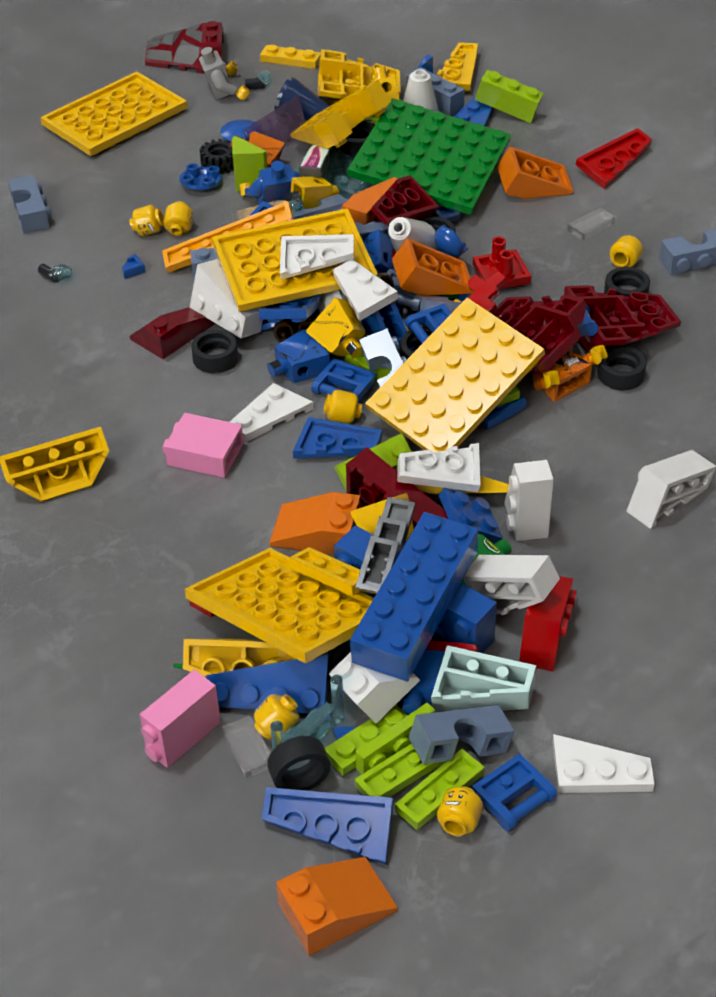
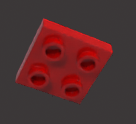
[472,236,532,290]

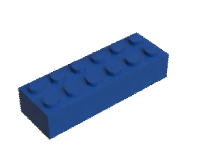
[350,512,478,682]
[334,525,497,653]

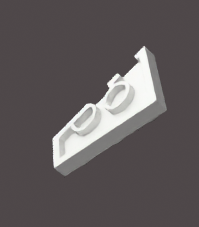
[280,234,354,280]
[333,260,398,321]
[230,383,314,442]
[397,443,480,492]
[552,734,655,793]

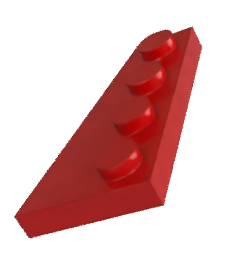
[575,128,652,189]

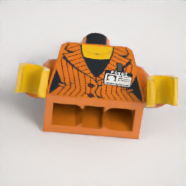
[532,345,608,402]

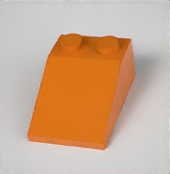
[497,146,573,199]
[341,177,398,225]
[392,238,473,296]
[269,492,361,555]
[276,857,398,956]

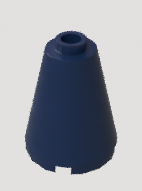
[274,77,330,122]

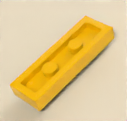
[260,44,321,69]
[289,547,361,596]

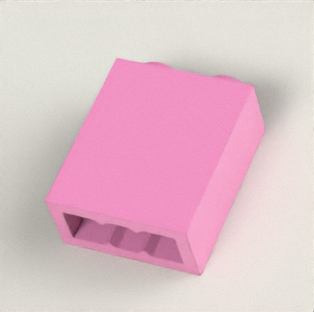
[163,413,244,478]
[139,670,221,768]

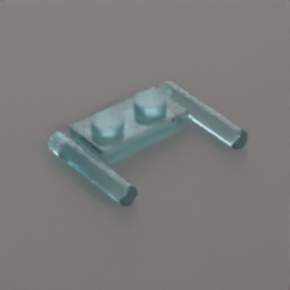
[270,674,345,750]

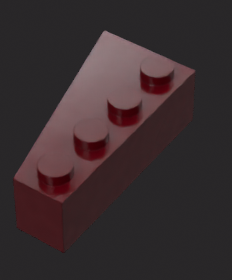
[346,447,448,528]

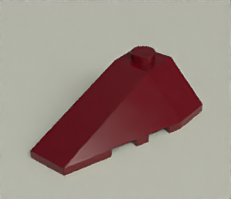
[371,175,439,226]
[130,307,216,359]

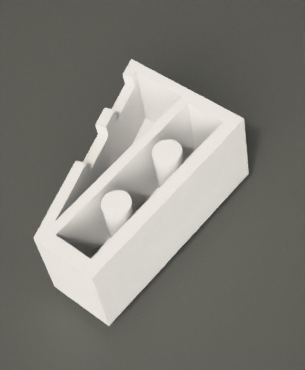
[190,259,263,338]
[626,450,716,529]
[504,460,553,542]
[463,555,560,615]

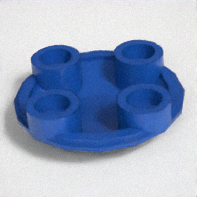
[220,119,261,142]
[179,163,222,190]

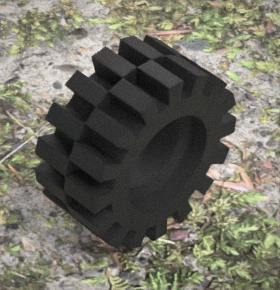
[199,139,234,174]

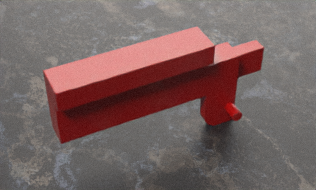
[451,271,507,316]

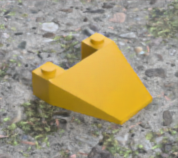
[290,80,391,149]

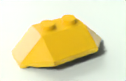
[0,426,109,502]

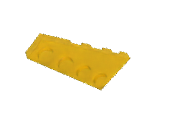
[437,42,478,92]

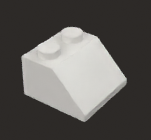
[329,652,420,723]

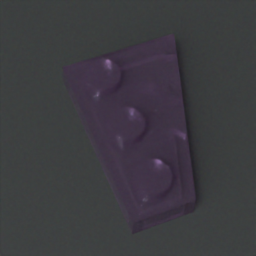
[243,95,305,143]

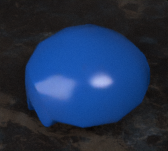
[434,225,468,258]

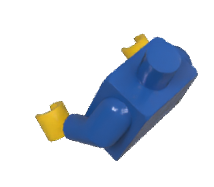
[239,161,304,205]

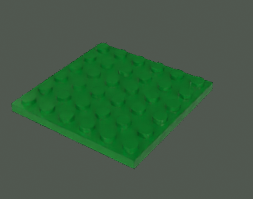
[347,98,511,215]

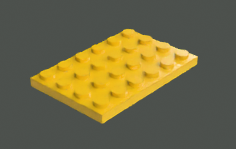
[40,71,188,156]
[212,208,377,312]
[365,298,545,452]
[185,548,374,664]

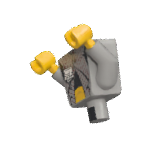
[199,47,250,100]

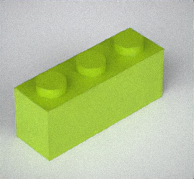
[475,69,544,123]

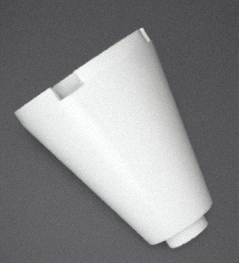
[403,69,439,112]
[388,217,437,252]

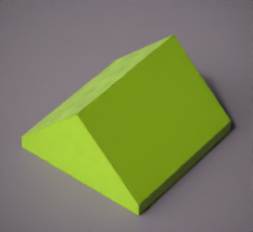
[232,136,268,191]

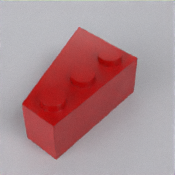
[519,576,577,672]

